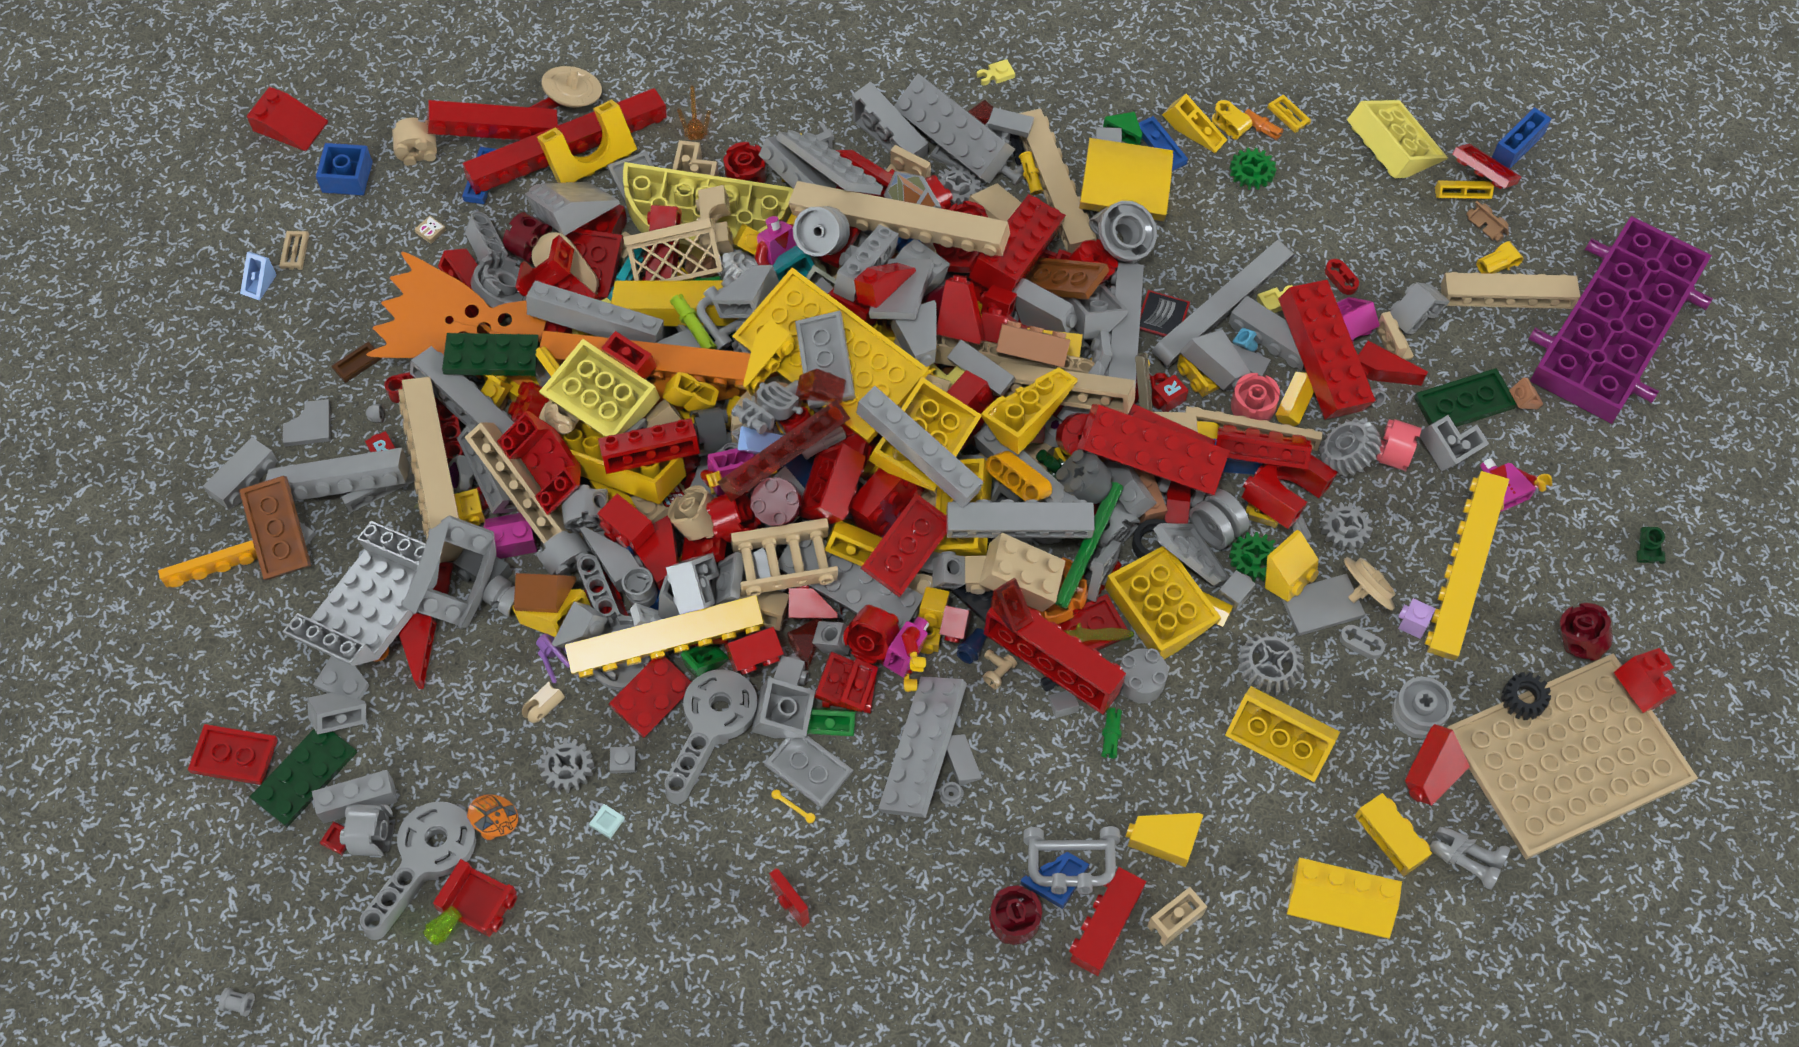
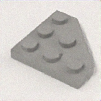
[1153,523,1230,586]

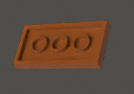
[1024,258,1109,300]
[239,476,312,580]

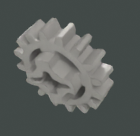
[938,166,981,205]
[1320,502,1373,552]
[538,738,594,793]

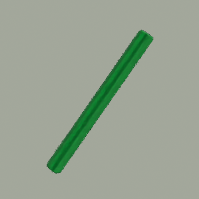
[1055,482,1123,609]

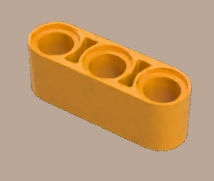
[986,451,1052,501]

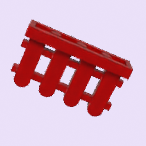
[1216,425,1312,470]

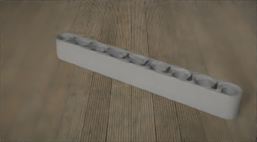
[1152,240,1295,367]

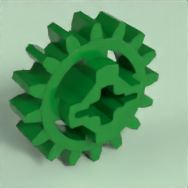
[1229,148,1277,190]
[1229,532,1277,582]

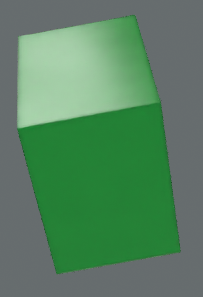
[1103,112,1142,145]
[681,644,729,678]

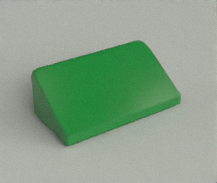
[807,707,856,736]

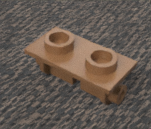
[1466,201,1509,242]

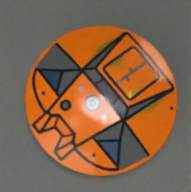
[467,795,518,840]

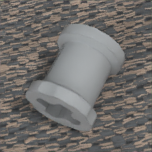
[218,987,255,1017]

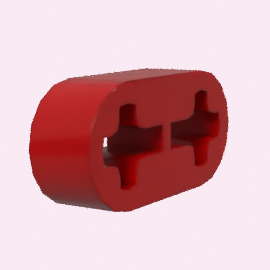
[1325,259,1359,295]

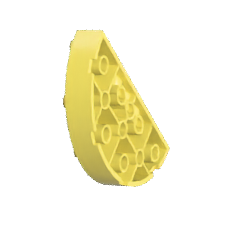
[623,162,794,260]

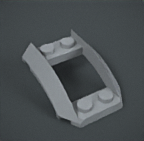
[401,515,497,629]

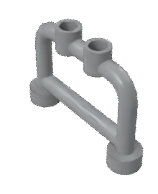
[696,276,747,350]
[1024,826,1120,894]

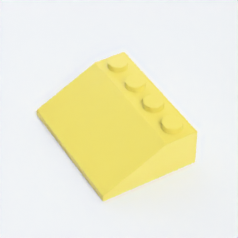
[1347,100,1448,178]
[539,339,660,437]

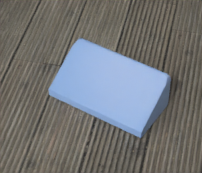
[738,426,786,459]

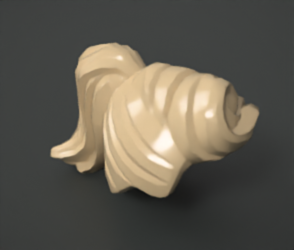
[539,400,579,434]

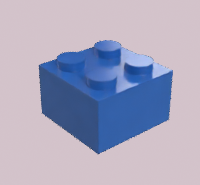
[316,143,373,195]

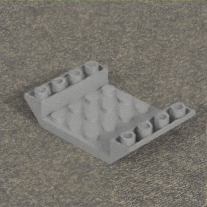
[282,521,441,666]

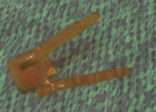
[677,86,711,141]

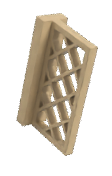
[623,218,723,281]

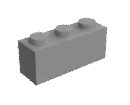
[203,437,278,510]
[312,770,398,824]

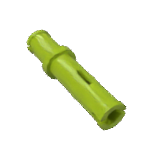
[670,294,717,349]

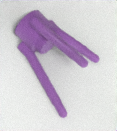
[536,634,570,683]

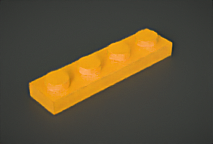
[158,540,258,587]

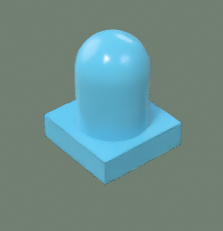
[1232,328,1258,352]

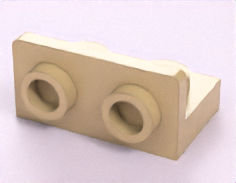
[886,145,931,178]
[1375,312,1414,360]

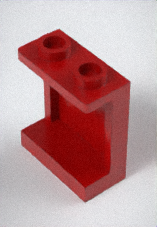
[515,235,575,297]
[432,859,517,937]

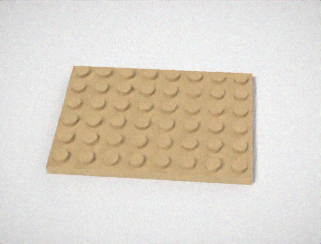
[1447,653,1698,860]

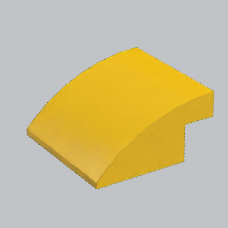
[1079,138,1173,221]

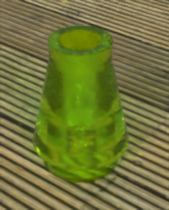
[423,906,462,946]

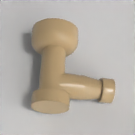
[983,649,1017,690]

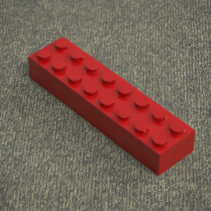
[848,370,994,538]

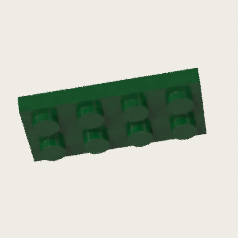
[442,333,539,376]
[1414,368,1517,427]
[249,729,357,828]

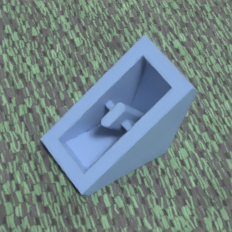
[240,251,277,300]

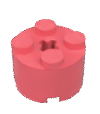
[1231,373,1280,421]
[1376,419,1422,471]

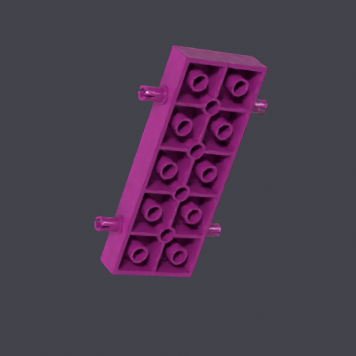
[1528,216,1713,424]

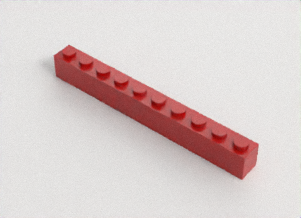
[462,88,667,194]

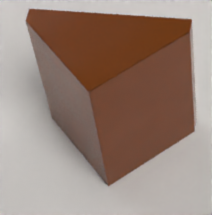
[514,573,577,613]

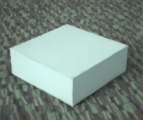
[589,804,625,839]

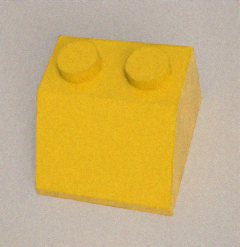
[1265,530,1319,602]

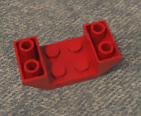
[497,411,581,515]

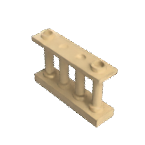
[731,518,838,597]

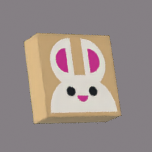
[415,216,446,244]

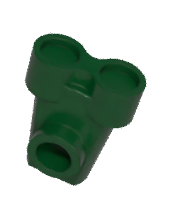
[1036,449,1065,481]
[1636,526,1666,564]

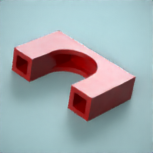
[1241,454,1338,529]

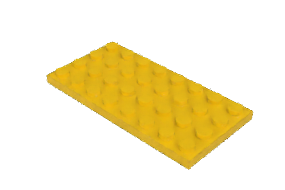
[732,268,930,443]

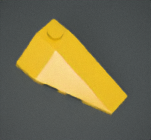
[981,367,1078,454]

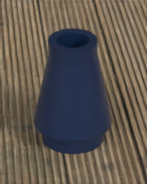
[957,628,987,664]

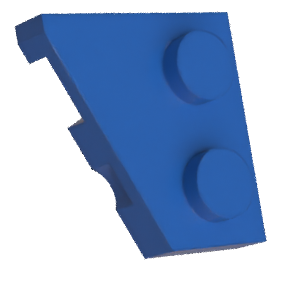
[1021,852,1089,909]

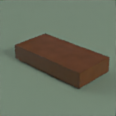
[331,341,382,383]

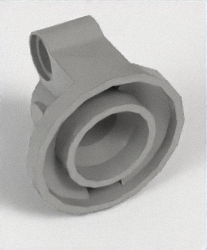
[1089,201,1157,264]

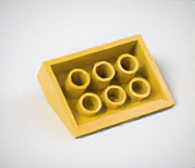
[869,377,982,491]
[1105,546,1221,659]

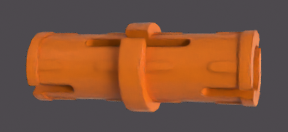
[1245,109,1284,141]

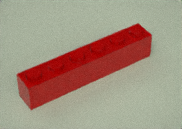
[427,100,558,140]

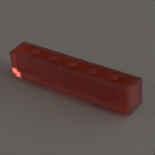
[717,399,850,502]

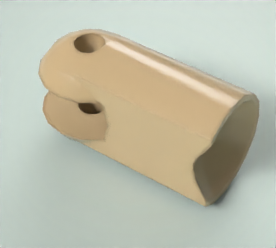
[522,682,565,723]

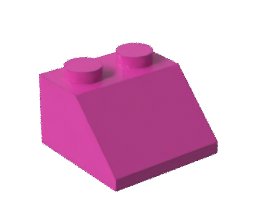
[1337,297,1380,342]
[484,513,538,559]

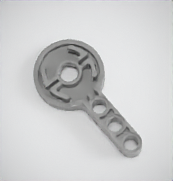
[465,212,526,308]
[577,554,651,690]
[665,669,757,804]
[360,802,476,940]

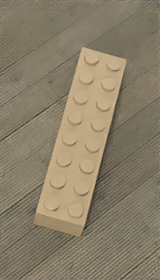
[398,377,462,563]

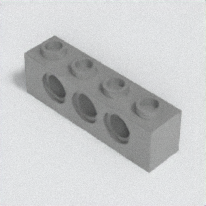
[833,224,899,302]

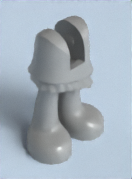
[1430,827,1511,890]

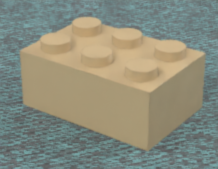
[979,533,1065,612]

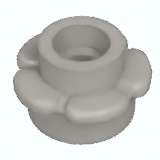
[939,782,964,806]

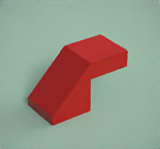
[1164,481,1190,524]

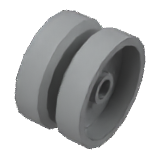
[793,206,850,256]
[1189,489,1250,550]
[1392,676,1453,739]

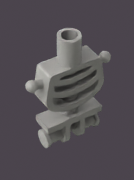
[731,380,804,434]

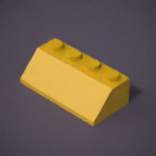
[933,458,992,556]
[1225,686,1340,782]
[1287,857,1402,939]

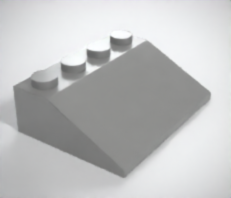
[525,182,620,236]

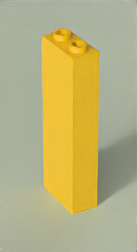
[611,280,739,326]

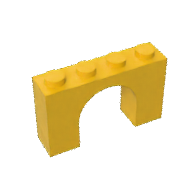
[537,99,637,183]

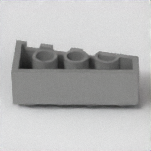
[852,81,928,159]

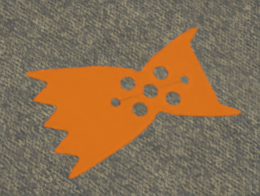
[366,252,546,385]

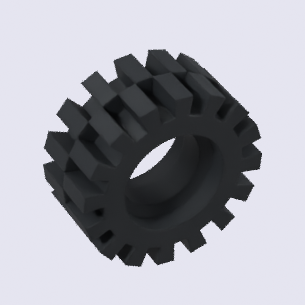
[1501,672,1551,720]

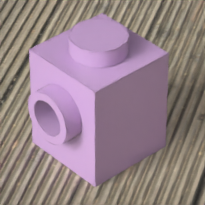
[1398,598,1436,639]

